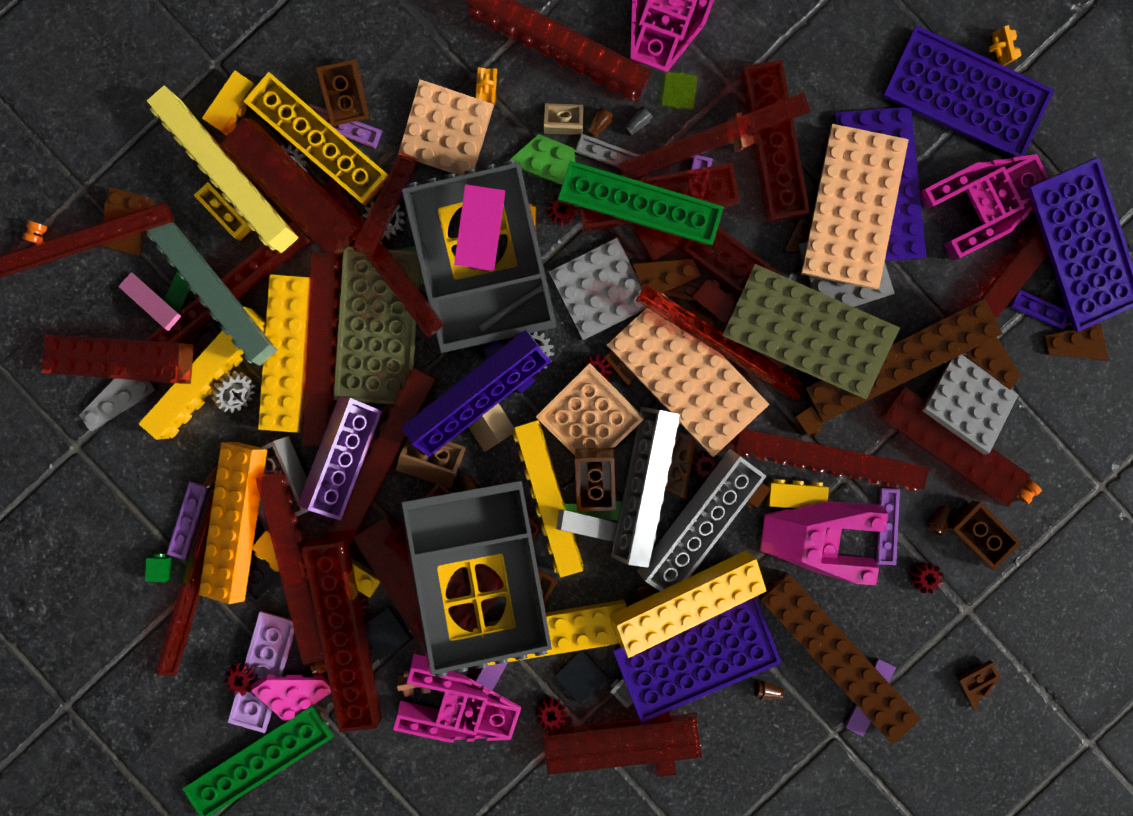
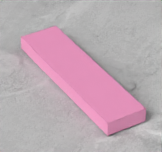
[118,272,181,331]

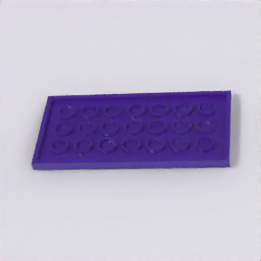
[882,25,1054,158]
[833,107,926,262]
[1027,157,1133,332]
[613,597,782,723]

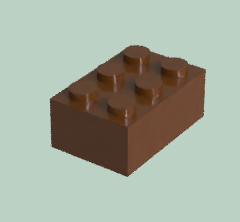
[575,448,616,511]
[947,500,1021,570]

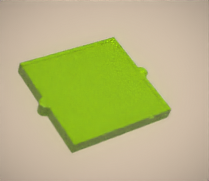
[662,72,698,110]

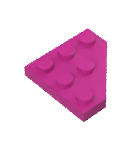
[250,675,334,722]

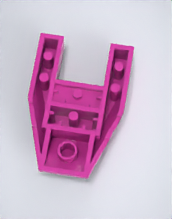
[630,0,714,73]
[920,154,1049,261]
[760,501,888,585]
[393,654,521,743]

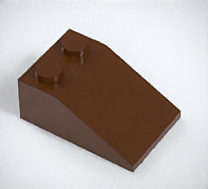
[316,59,369,126]
[102,187,155,256]

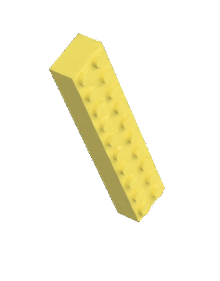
[147,85,299,253]

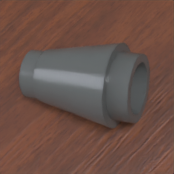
[625,106,653,135]

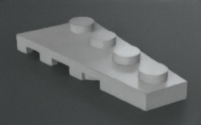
[80,358,158,431]

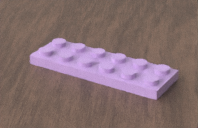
[228,610,298,733]

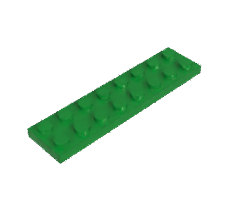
[558,161,724,246]
[182,705,334,816]

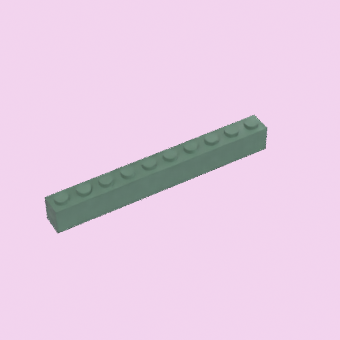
[142,209,277,366]

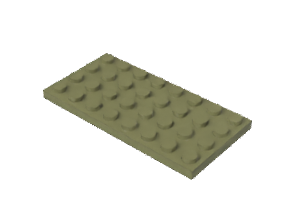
[334,246,421,406]
[722,264,900,399]

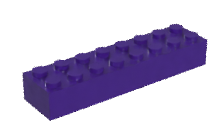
[401,330,551,457]

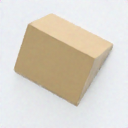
[544,103,583,135]
[469,403,515,452]

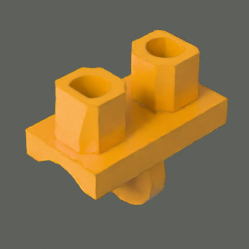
[988,25,1021,66]
[476,67,497,105]

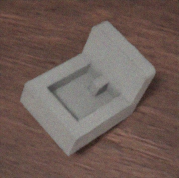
[610,678,633,708]

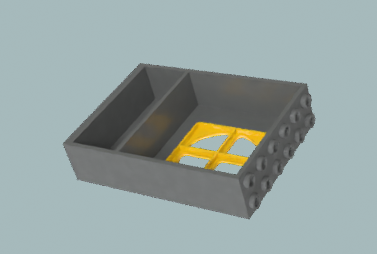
[402,160,557,353]
[399,481,552,677]

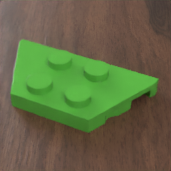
[509,134,575,186]

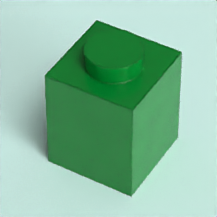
[145,553,172,582]

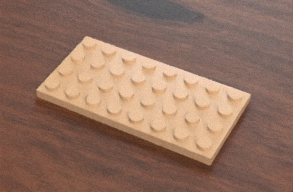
[801,124,909,290]
[607,294,769,457]

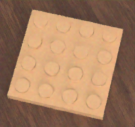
[398,80,494,176]
[536,363,644,456]

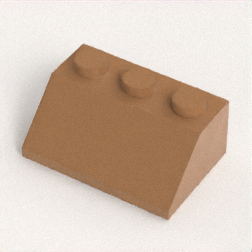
[397,438,466,489]

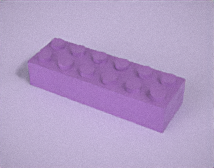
[297,395,382,521]

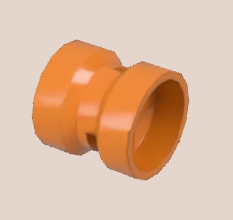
[22,220,47,245]
[1013,478,1042,505]

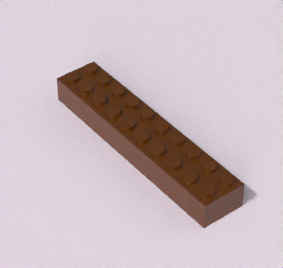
[804,299,1003,422]
[758,572,921,745]

